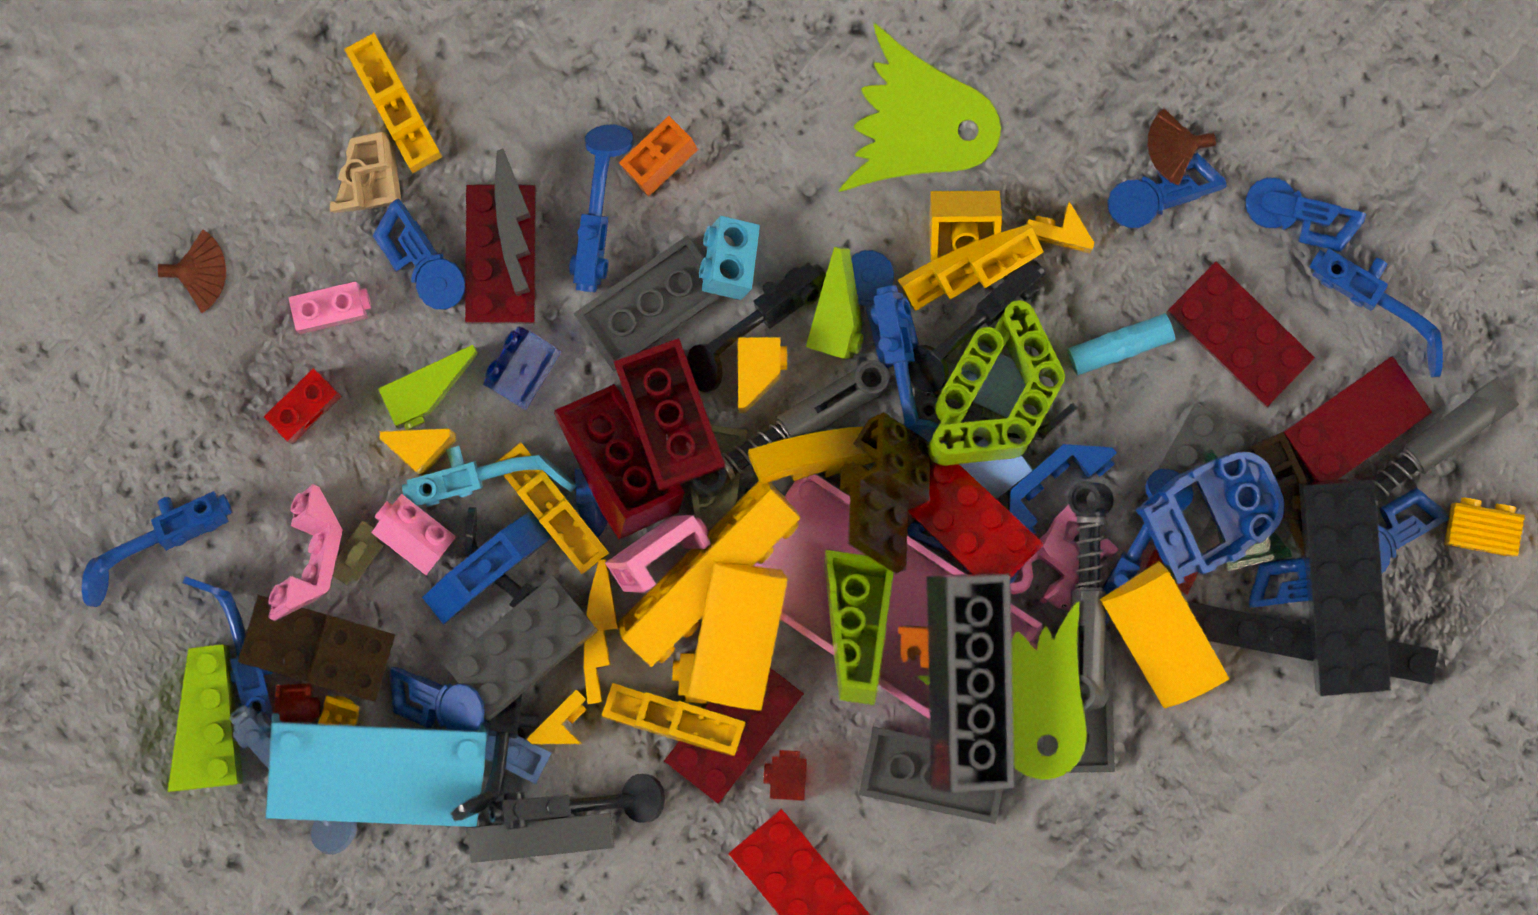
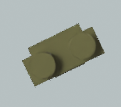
[332,520,384,586]

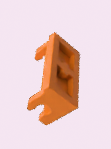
[619,115,698,197]
[898,625,929,668]

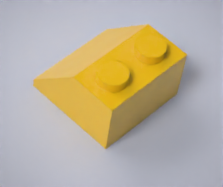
[930,190,1002,262]
[738,337,787,413]

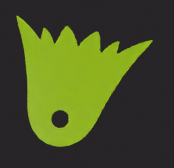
[838,23,1001,192]
[917,601,1087,780]

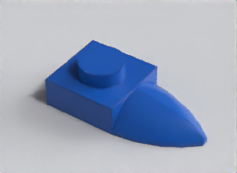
[574,469,608,538]

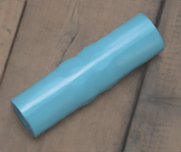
[1067,313,1175,376]

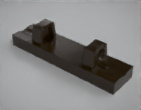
[1250,432,1307,562]

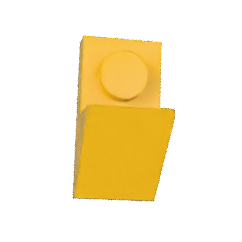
[1026,202,1094,253]
[527,689,587,744]

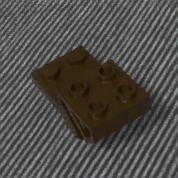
[840,412,930,574]
[237,594,395,702]

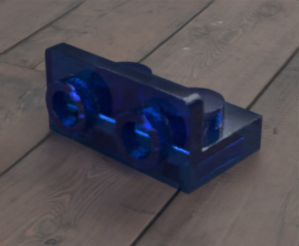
[483,326,562,410]

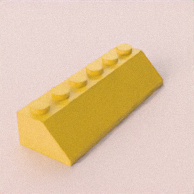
[618,481,801,667]

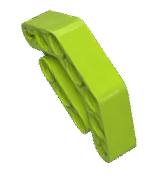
[928,300,1065,465]

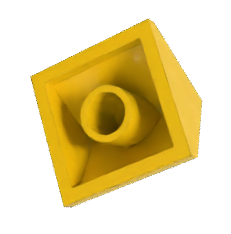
[379,429,456,476]

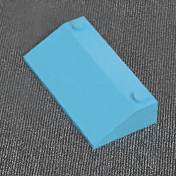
[266,714,487,827]

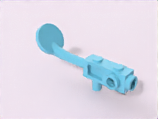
[402,446,576,507]

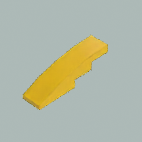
[344,33,443,174]
[897,224,1044,311]
[748,426,875,485]
[494,441,609,574]
[584,559,619,704]
[601,683,745,756]

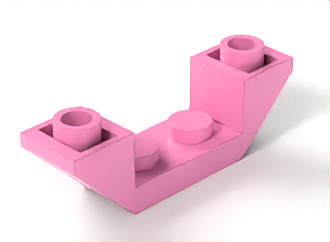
[269,484,343,620]

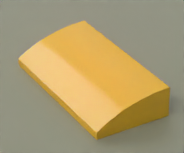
[688,562,788,710]
[1100,562,1230,708]

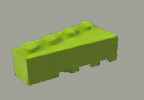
[824,550,893,705]
[168,644,243,792]

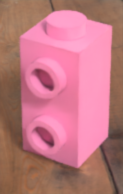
[288,281,371,334]
[371,494,456,575]

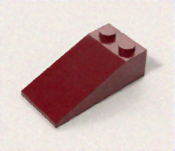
[613,338,726,491]
[1283,355,1432,482]
[554,384,685,540]

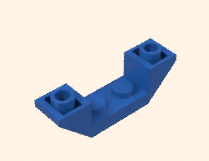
[1007,444,1117,534]
[422,511,552,625]

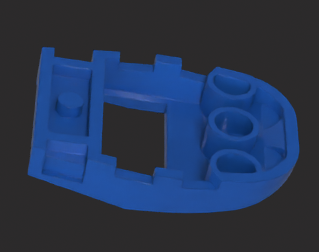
[1136,452,1284,584]

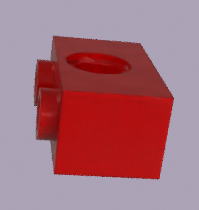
[263,368,342,444]

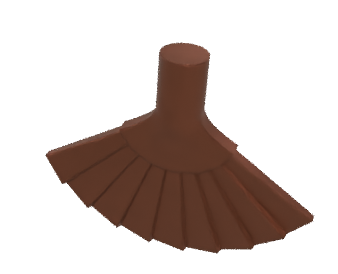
[1147,108,1216,186]
[158,229,226,313]

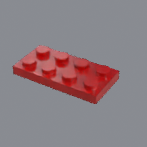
[908,462,1043,578]
[728,808,870,915]

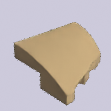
[330,132,401,213]

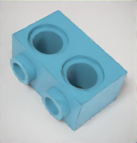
[699,216,760,300]

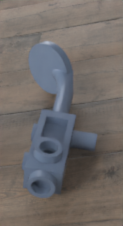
[230,705,357,855]

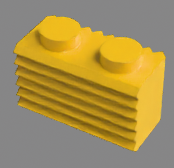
[1444,497,1525,557]

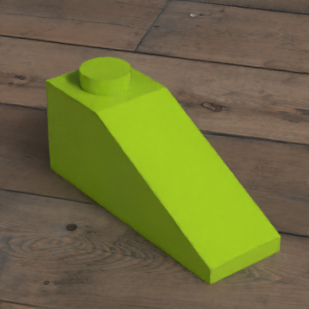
[806,247,864,359]
[378,345,478,430]

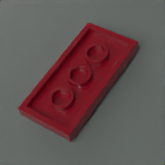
[465,185,536,324]
[1166,261,1315,408]
[664,667,804,804]

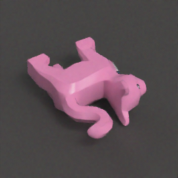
[1010,505,1118,612]

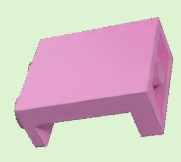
[605,515,711,592]

